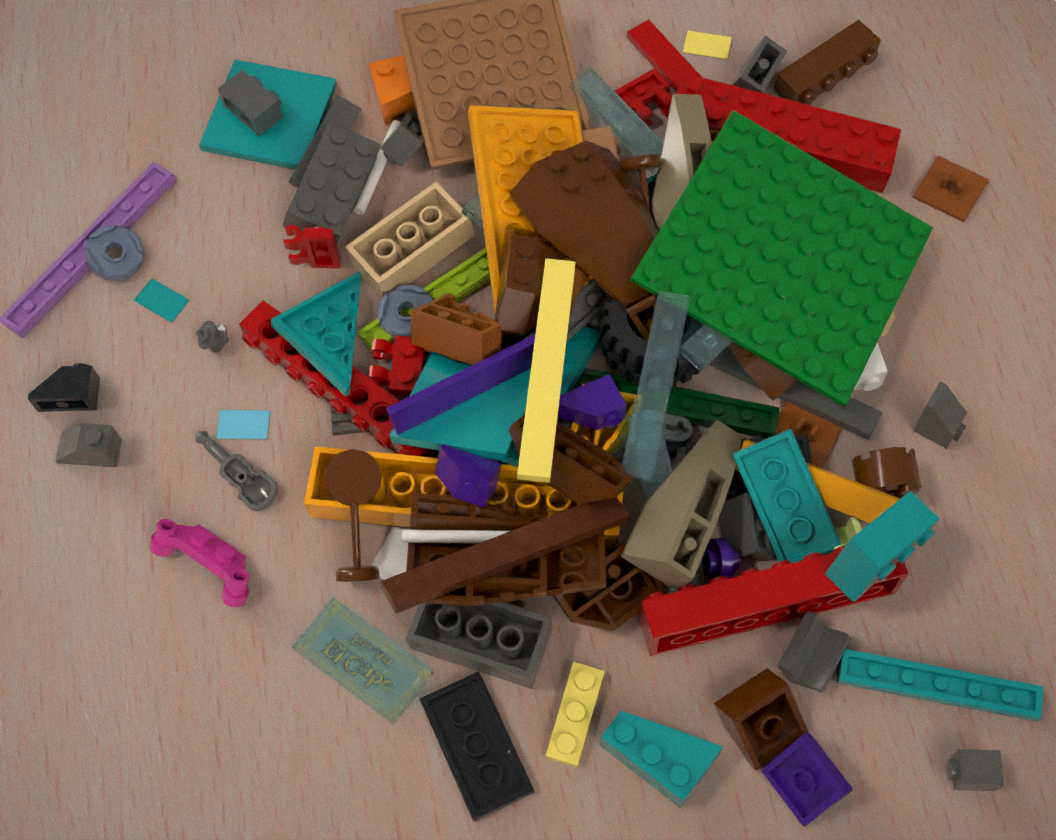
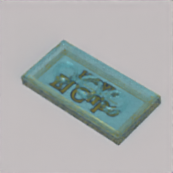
[292,597,434,725]

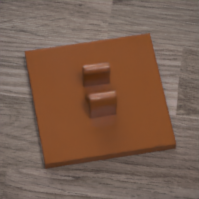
[912,155,989,222]
[775,402,842,468]

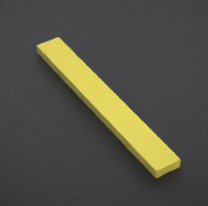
[517,259,576,483]

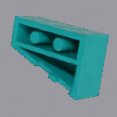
[825,491,940,602]
[600,711,723,808]

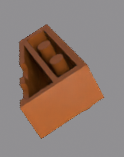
[411,293,501,366]

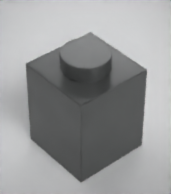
[947,749,1004,791]

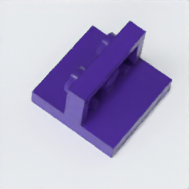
[761,731,853,827]

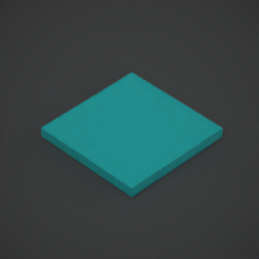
[199,59,337,169]
[390,352,531,461]

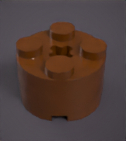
[852,447,922,499]

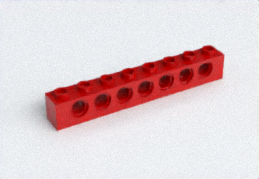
[239,300,439,457]

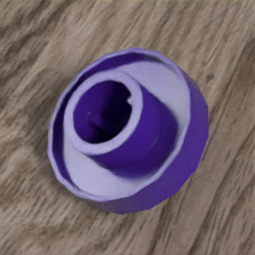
[702,538,740,580]

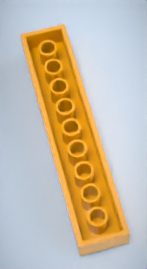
[304,446,624,548]

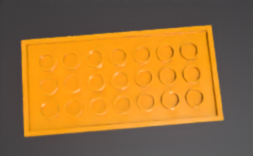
[468,105,601,315]

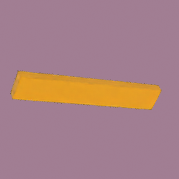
[735,439,900,523]

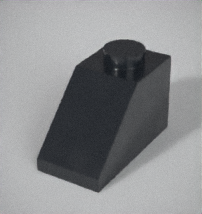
[28,363,100,412]

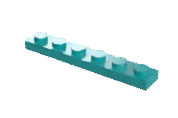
[499,326,601,468]
[837,649,1043,722]

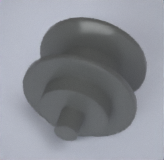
[196,321,229,352]

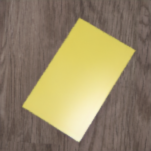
[683,30,732,59]

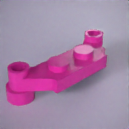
[150,519,249,607]

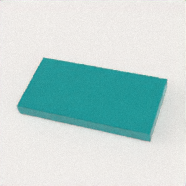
[732,428,842,563]

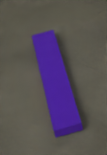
[386,334,536,436]

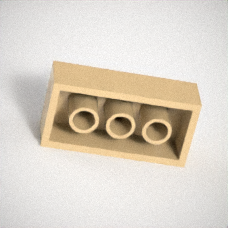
[345,182,475,298]

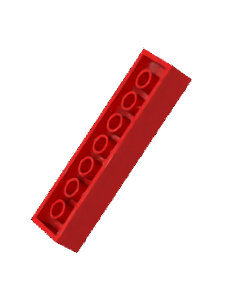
[677,73,901,193]
[639,545,909,656]

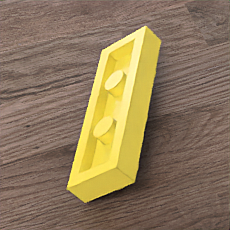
[546,662,605,768]

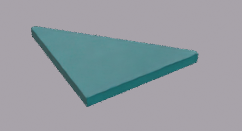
[271,271,362,397]

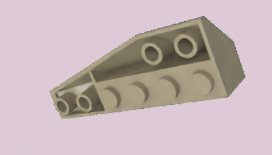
[652,94,712,232]
[621,420,742,590]

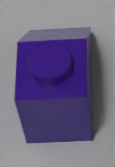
[558,374,626,430]
[435,444,502,507]

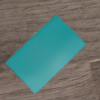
[133,278,190,323]

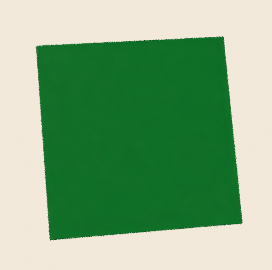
[630,110,933,407]

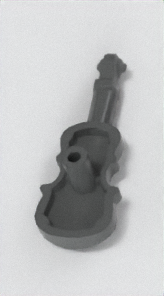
[195,431,278,511]

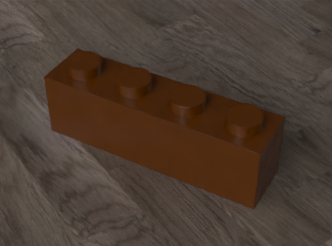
[774,19,881,105]

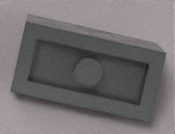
[719,492,775,561]
[778,611,851,692]

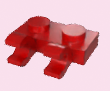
[610,68,672,130]
[283,225,341,269]
[369,336,425,395]

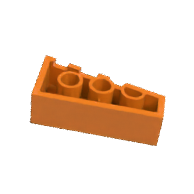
[369,55,415,125]

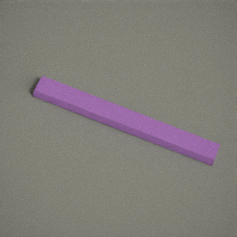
[0,162,176,339]

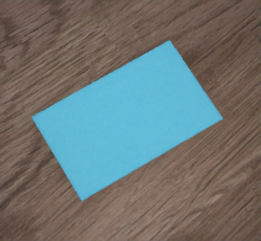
[216,410,270,439]

